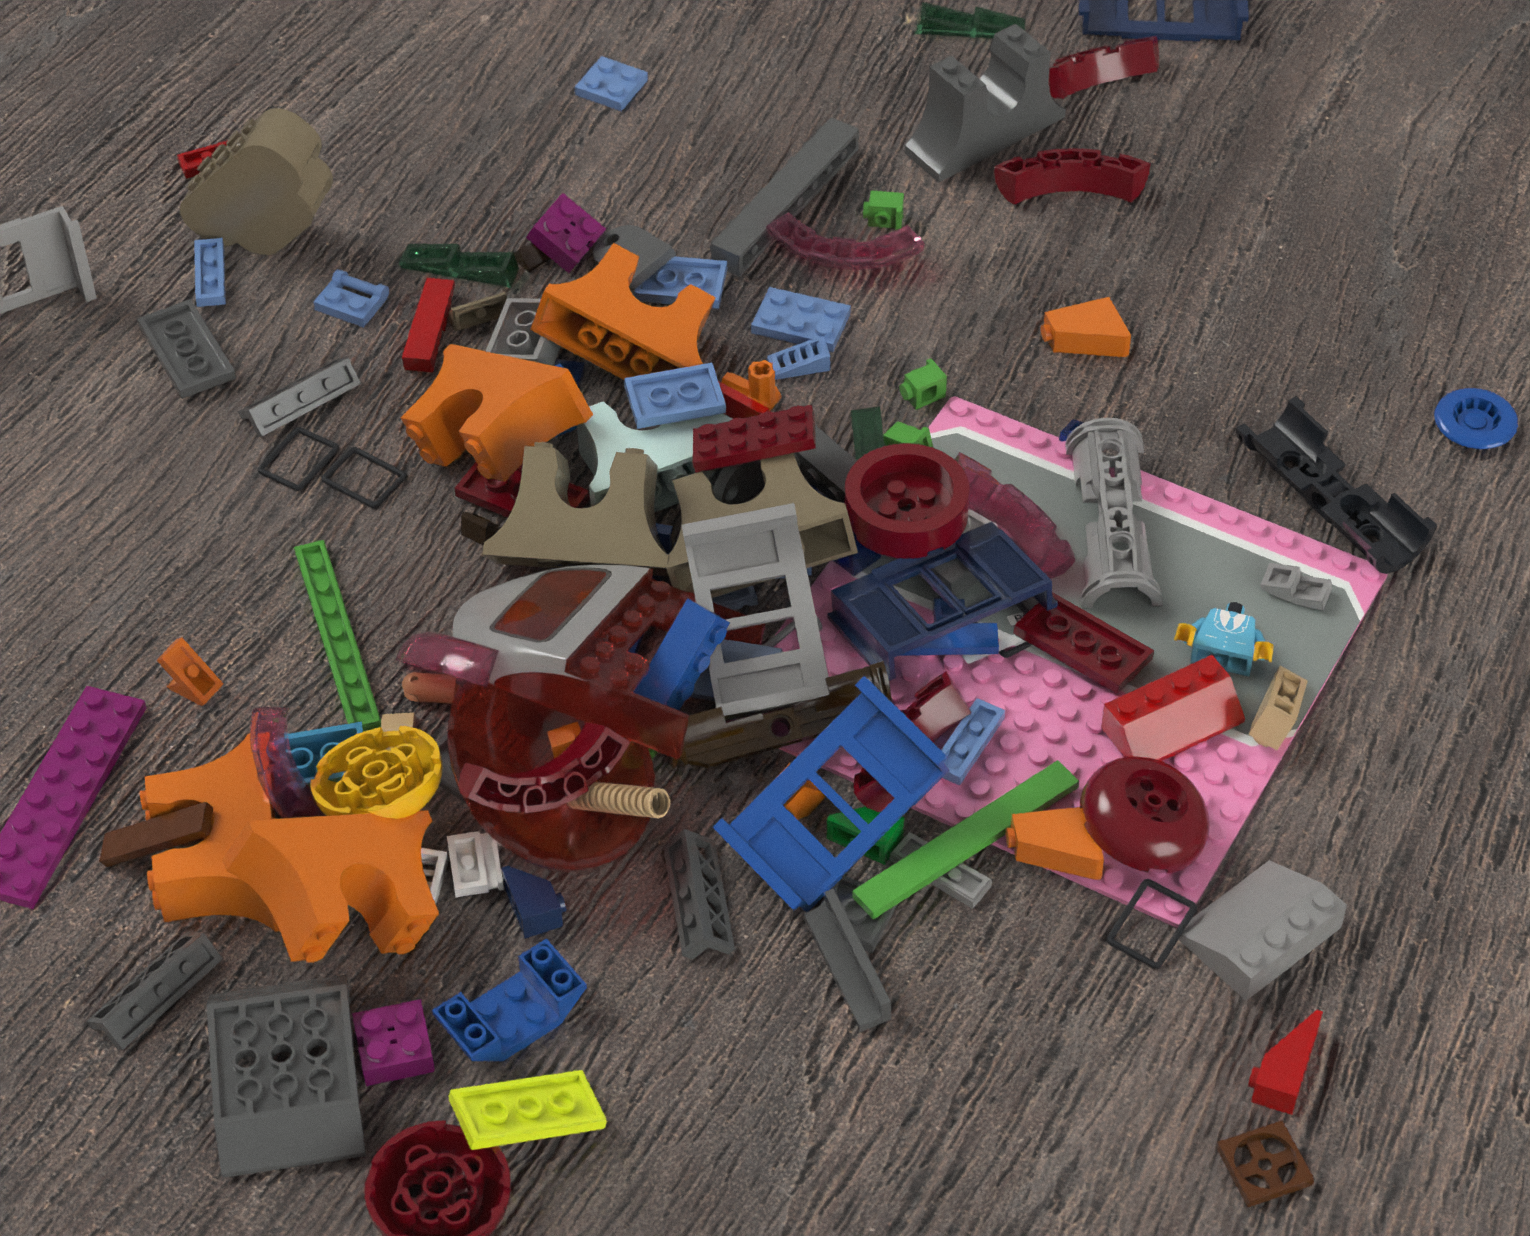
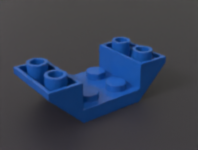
[432,938,587,1061]

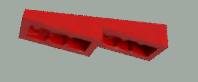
[402,278,455,373]

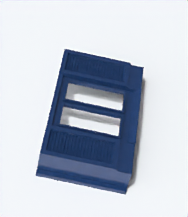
[1079,0,1249,41]
[827,521,1058,681]

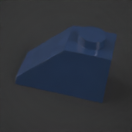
[501,866,566,939]

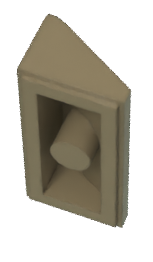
[448,292,507,331]

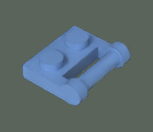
[314,269,389,327]

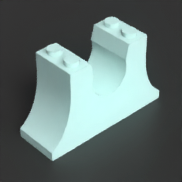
[577,401,732,512]

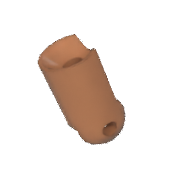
[402,672,460,704]

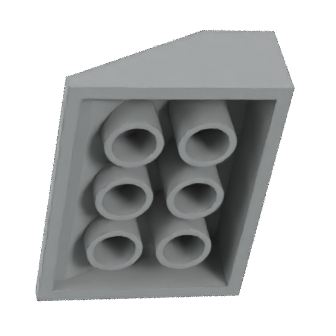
[1173,860,1347,1001]

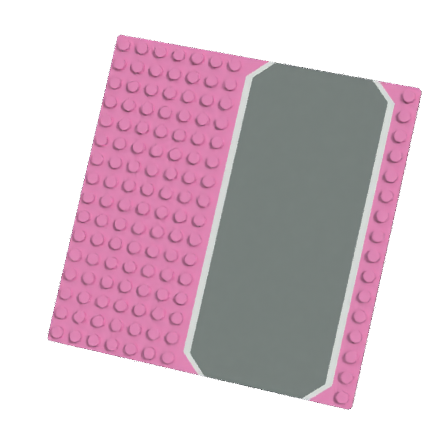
[726,397,1388,928]

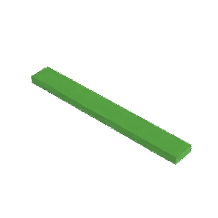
[294,540,381,732]
[852,760,1079,919]

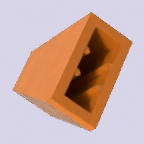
[1040,297,1131,357]
[1005,807,1104,880]

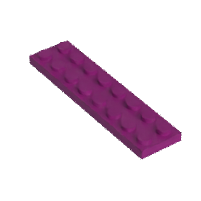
[0,686,147,909]

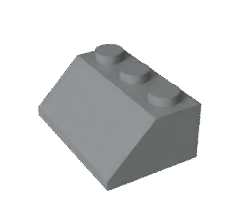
[486,298,561,366]

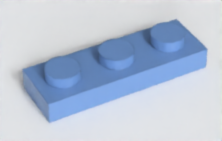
[194,238,226,307]
[941,698,1006,786]

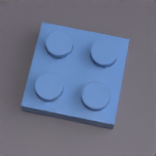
[575,56,648,111]

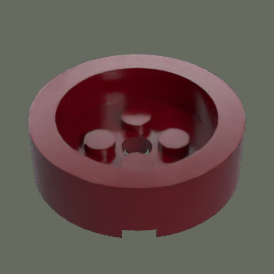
[845,443,970,559]

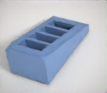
[767,337,830,380]

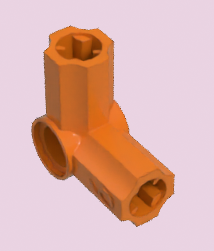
[721,360,781,412]

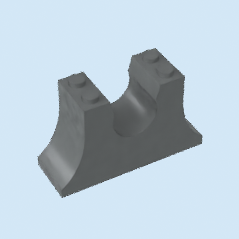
[905,24,1066,183]

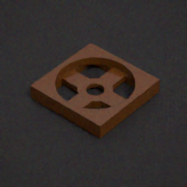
[1217,1120,1314,1208]

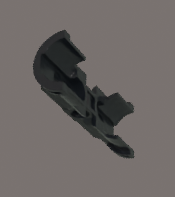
[1236,396,1437,574]

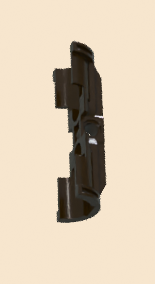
[660,661,892,769]

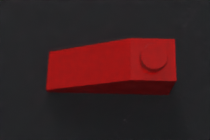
[1248,1009,1323,1115]

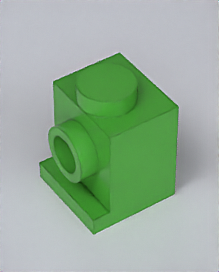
[863,191,904,233]
[899,358,947,410]
[883,421,934,448]

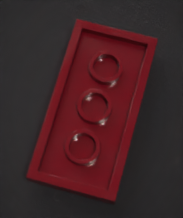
[692,404,816,473]
[454,462,590,518]
[1013,592,1155,694]

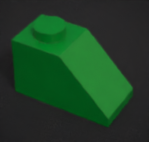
[826,806,904,865]

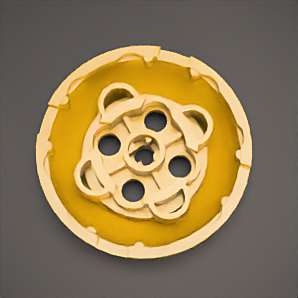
[310,726,443,818]

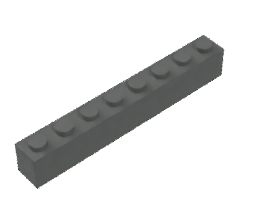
[710,117,859,277]
[794,425,978,597]

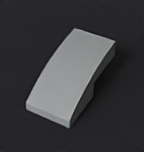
[1261,563,1332,610]

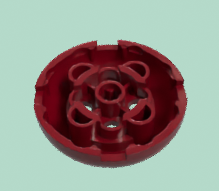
[1080,756,1210,874]
[364,1121,511,1236]

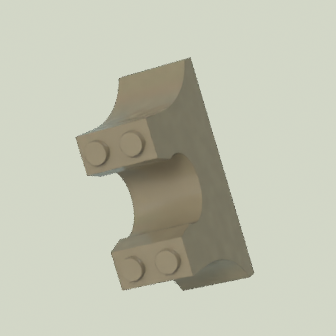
[482,442,669,577]
[666,453,858,608]

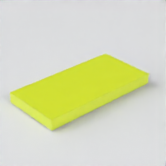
[448,1070,607,1150]

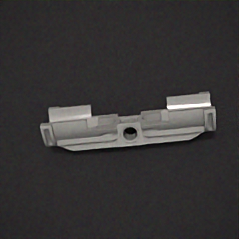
[1065,418,1163,608]

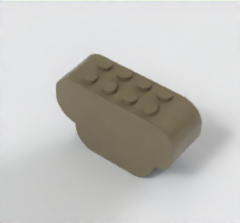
[180,108,333,255]

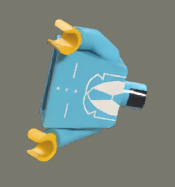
[1174,602,1274,677]

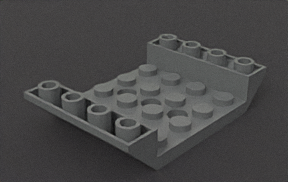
[206,974,366,1178]

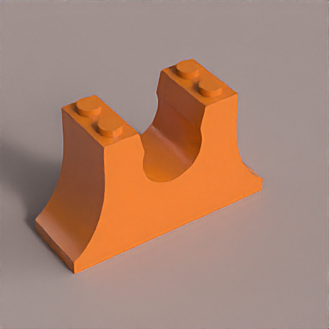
[530,243,716,380]
[401,344,593,482]
[140,732,280,932]
[223,810,439,963]

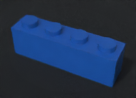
[623,598,730,732]

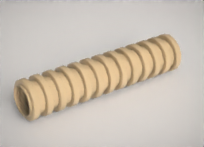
[567,782,670,818]

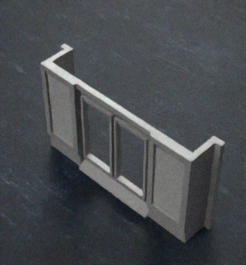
[0,206,97,314]
[681,503,829,721]

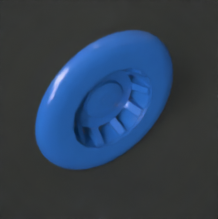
[1434,388,1518,449]

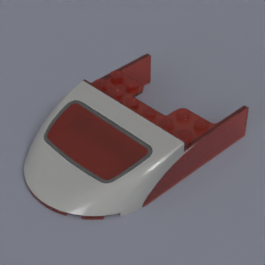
[452,564,765,759]

